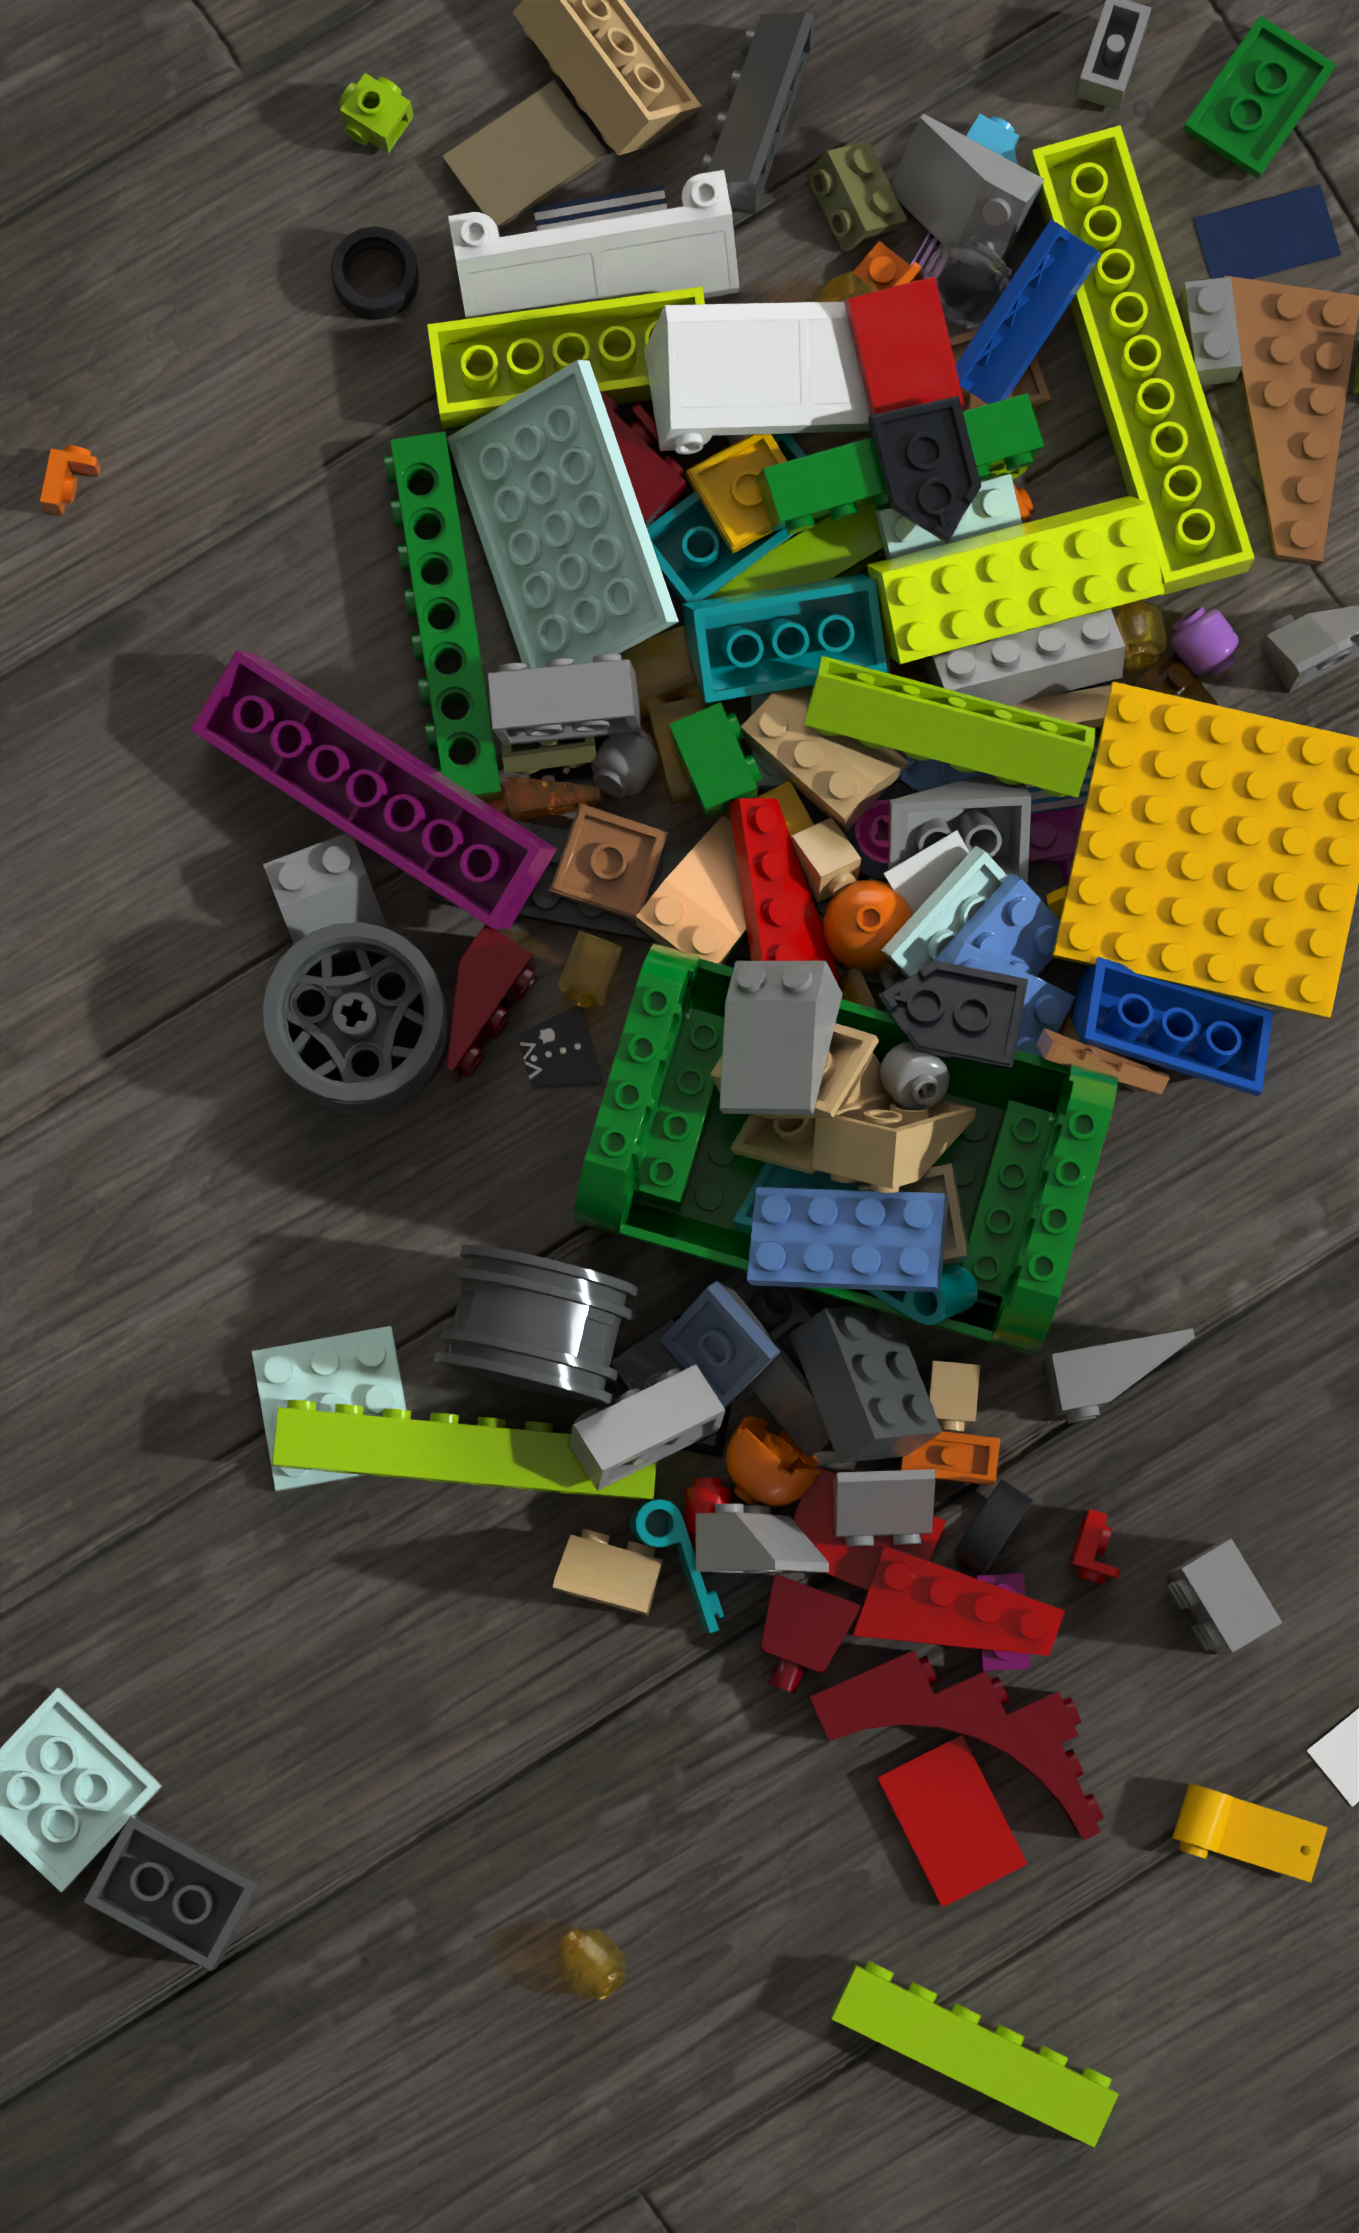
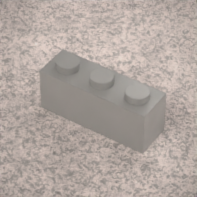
[568,1364,725,1491]

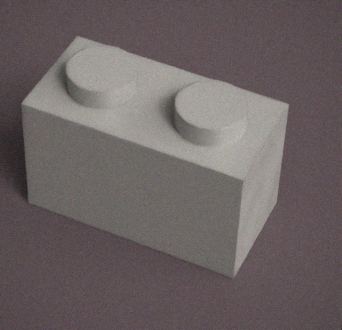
[1076,0,1151,111]
[1179,277,1242,386]

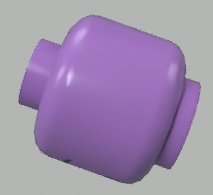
[1170,606,1240,677]

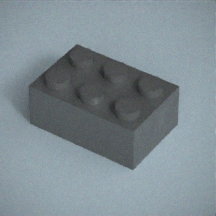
[790,1306,942,1463]
[84,1815,263,1971]

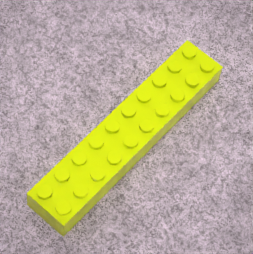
[1028,125,1254,596]

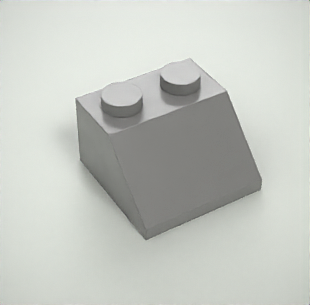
[263,833,387,944]
[696,1504,829,1574]

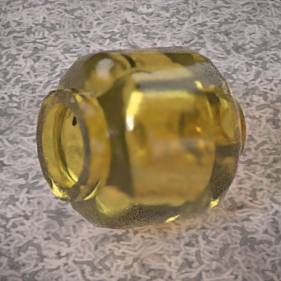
[1112,599,1168,670]
[555,1928,626,2001]

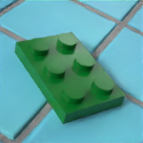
[1183,15,1336,180]

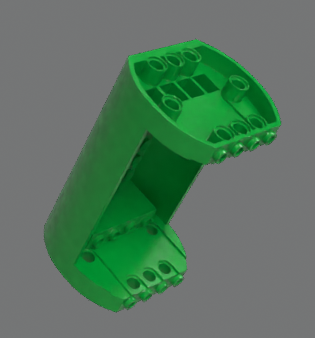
[573,943,1118,1356]

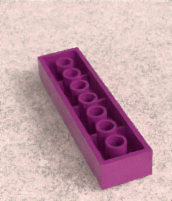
[190,650,557,929]

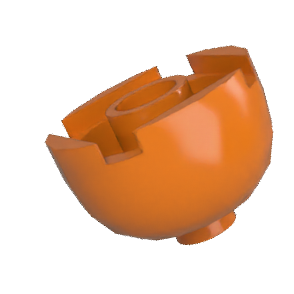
[822,879,913,975]
[725,1416,822,1506]

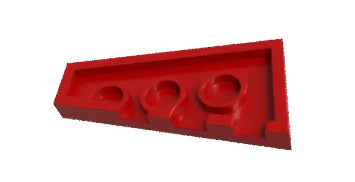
[728,798,841,982]
[853,1546,1065,1656]

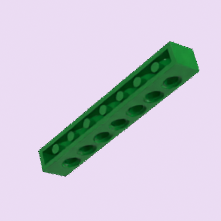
[384,431,503,802]

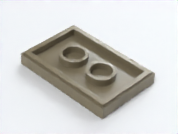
[442,80,607,231]

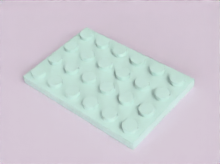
[447,360,679,669]

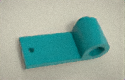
[866,1265,978,1325]
[630,1499,724,1633]

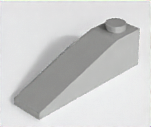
[1261,605,1359,693]

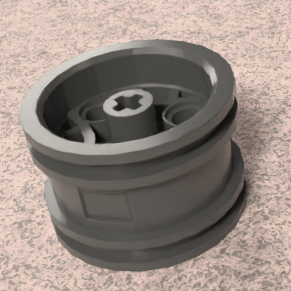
[262,922,450,1117]
[434,1245,638,1405]

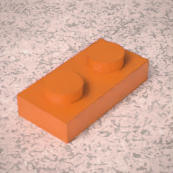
[901,1431,1001,1486]

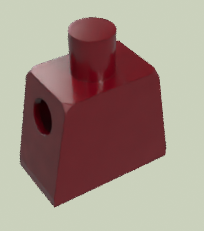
[760,1574,861,1694]

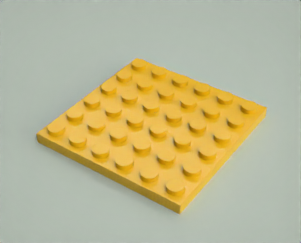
[1052,682,1359,1020]

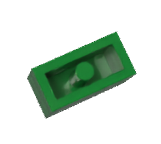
[669,702,762,818]

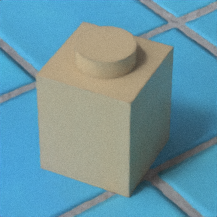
[791,817,861,903]
[928,1361,980,1432]

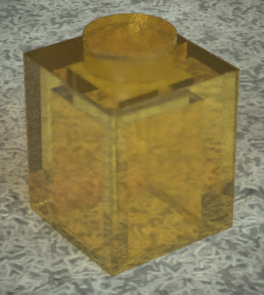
[559,930,623,1008]

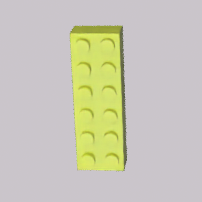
[427,287,705,429]
[867,495,1165,664]

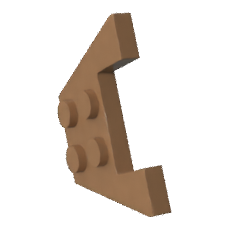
[1036,1009,1170,1094]

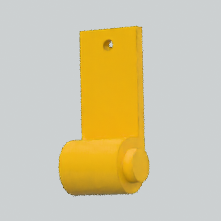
[1172,1783,1328,1883]

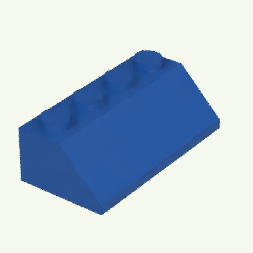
[1072,957,1274,1096]

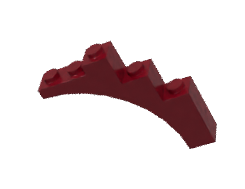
[809,1650,1104,1840]

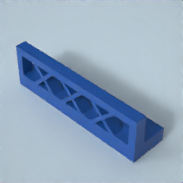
[956,219,1102,404]

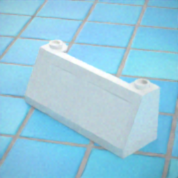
[448,170,739,319]
[644,302,871,454]

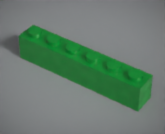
[756,393,1044,534]

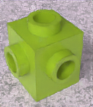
[339,73,414,154]

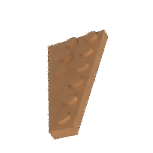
[1224,275,1359,566]

